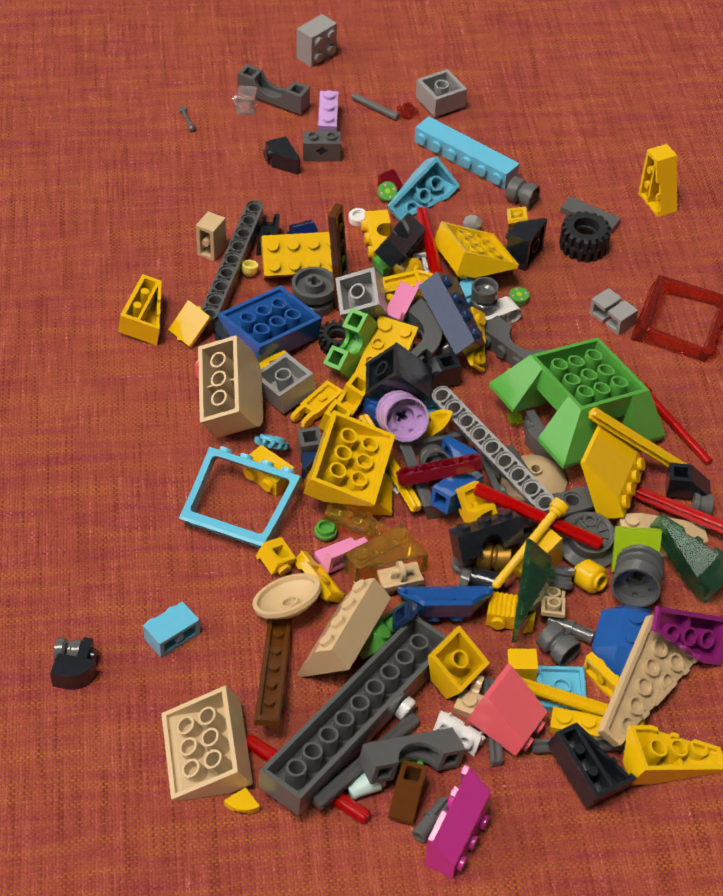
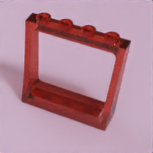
[630,275,723,362]

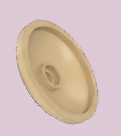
[500,455,567,502]
[252,573,321,620]

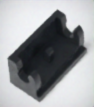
[256,214,280,256]

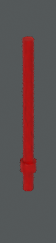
[634,374,713,466]

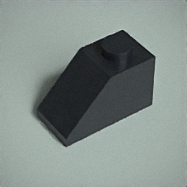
[263,136,300,174]

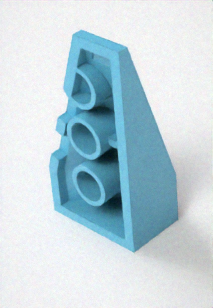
[387,156,460,221]

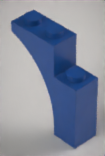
[430,435,484,515]

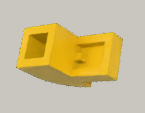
[455,481,498,523]

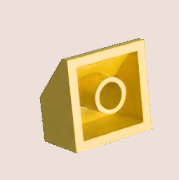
[427,625,490,699]

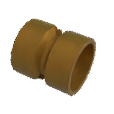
[476,541,511,572]

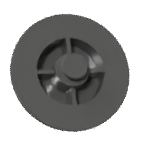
[557,512,615,567]

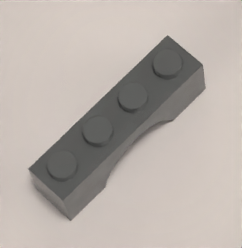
[237,64,310,114]
[485,315,546,367]
[358,727,466,784]

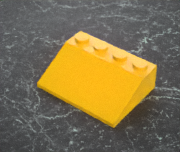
[435,221,519,278]
[303,410,395,507]
[580,425,645,519]

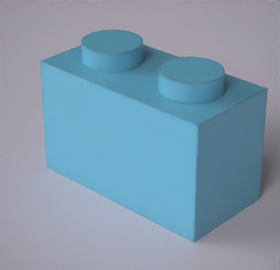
[143,601,200,658]

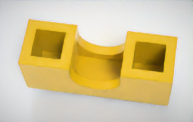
[361,210,391,259]
[319,371,366,431]

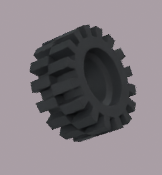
[319,320,346,355]

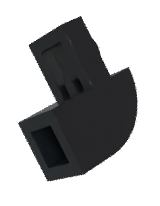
[50,637,98,690]

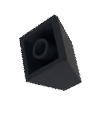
[365,342,433,405]

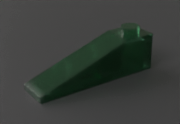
[650,514,723,603]
[512,538,555,643]

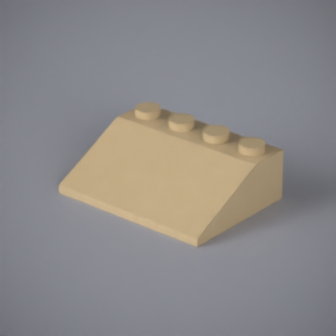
[297,578,391,677]
[161,685,253,802]

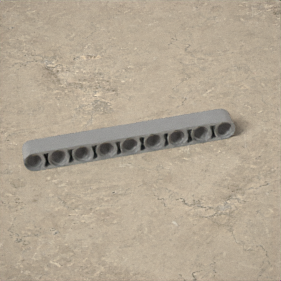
[432,386,554,513]

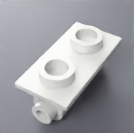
[433,710,486,756]

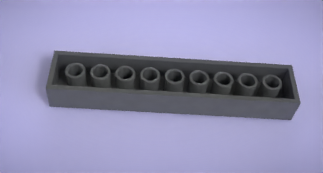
[259,615,447,816]

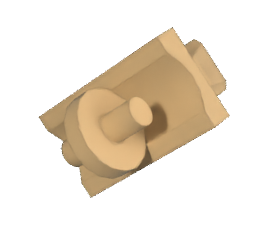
[377,560,424,595]

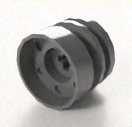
[611,544,665,607]

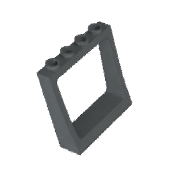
[398,431,507,520]

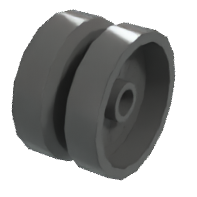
[292,267,335,317]

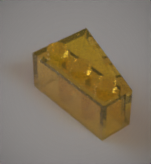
[344,524,428,583]

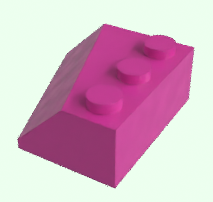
[425,765,491,879]

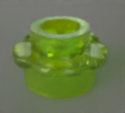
[506,409,523,428]

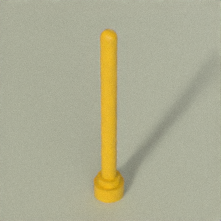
[492,497,570,589]

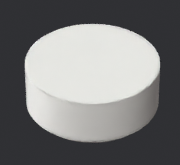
[349,208,366,226]
[395,696,417,720]

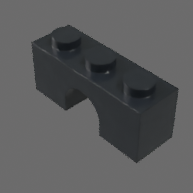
[449,509,525,562]

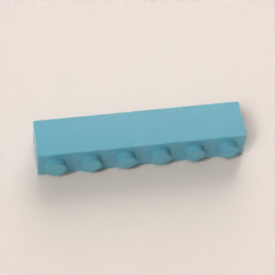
[414,116,519,189]

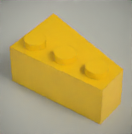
[638,144,677,217]
[118,274,162,346]

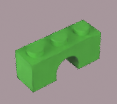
[323,308,378,379]

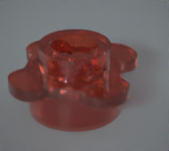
[397,102,418,119]

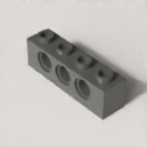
[521,486,596,539]

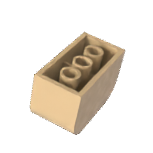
[198,335,263,437]

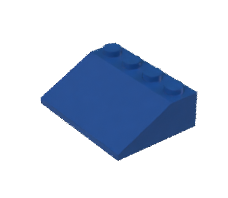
[218,285,322,363]

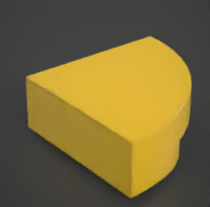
[224,787,260,814]

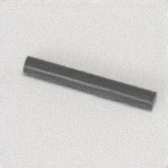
[351,93,400,121]

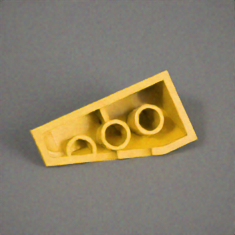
[623,725,723,785]

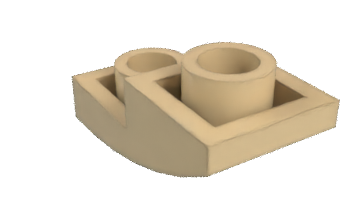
[540,585,566,618]

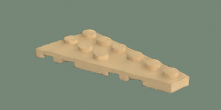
[597,614,698,747]

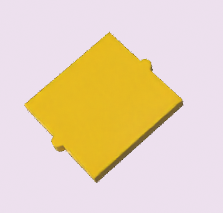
[168,300,212,348]

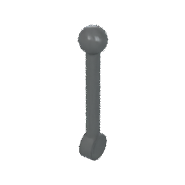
[179,106,196,132]

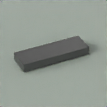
[560,197,621,234]

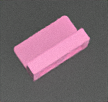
[383,280,422,322]
[314,537,369,574]

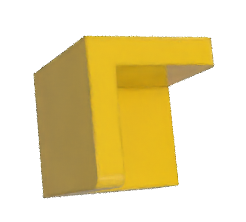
[507,649,538,682]

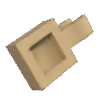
[453,675,485,718]

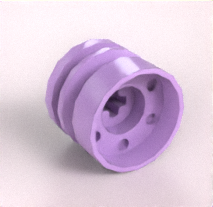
[376,390,429,442]

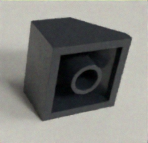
[505,218,547,271]

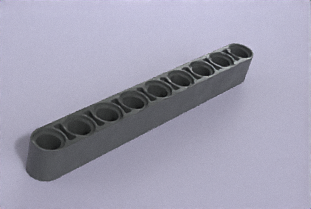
[202,200,263,334]

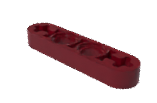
[396,453,484,486]

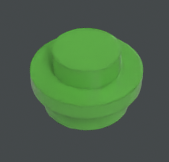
[314,519,337,541]

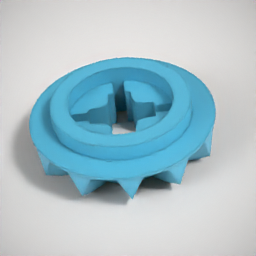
[254,434,289,450]

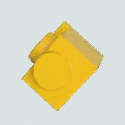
[256,537,296,576]

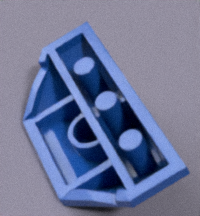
[397,586,493,621]
[591,604,650,677]

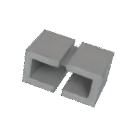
[589,288,638,335]

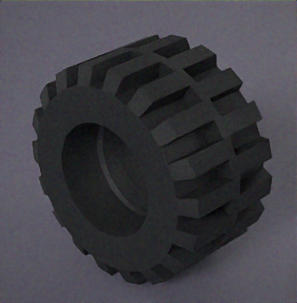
[559,211,611,262]

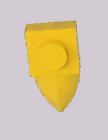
[422,409,453,437]

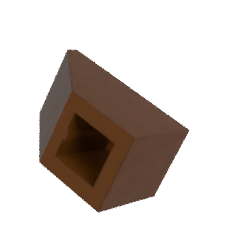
[388,760,428,825]

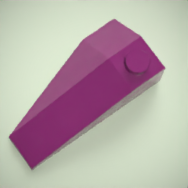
[651,606,723,665]

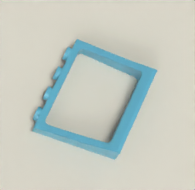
[179,446,303,548]

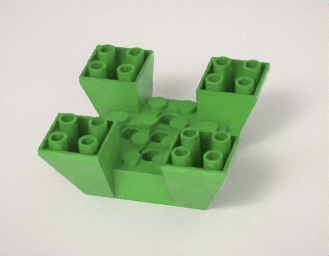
[489,337,666,469]

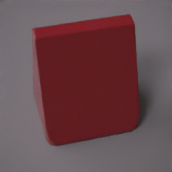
[378,169,403,192]

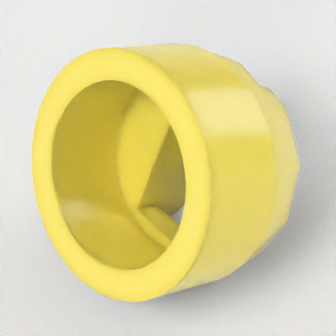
[241,260,258,277]

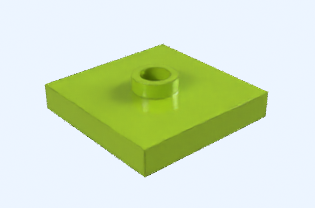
[611,526,662,572]

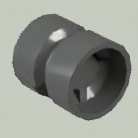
[505,176,541,209]
[470,277,499,316]
[419,444,450,464]
[536,621,582,666]

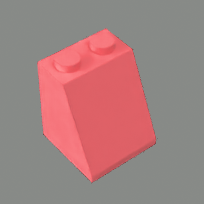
[467,663,547,756]

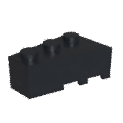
[547,722,637,809]

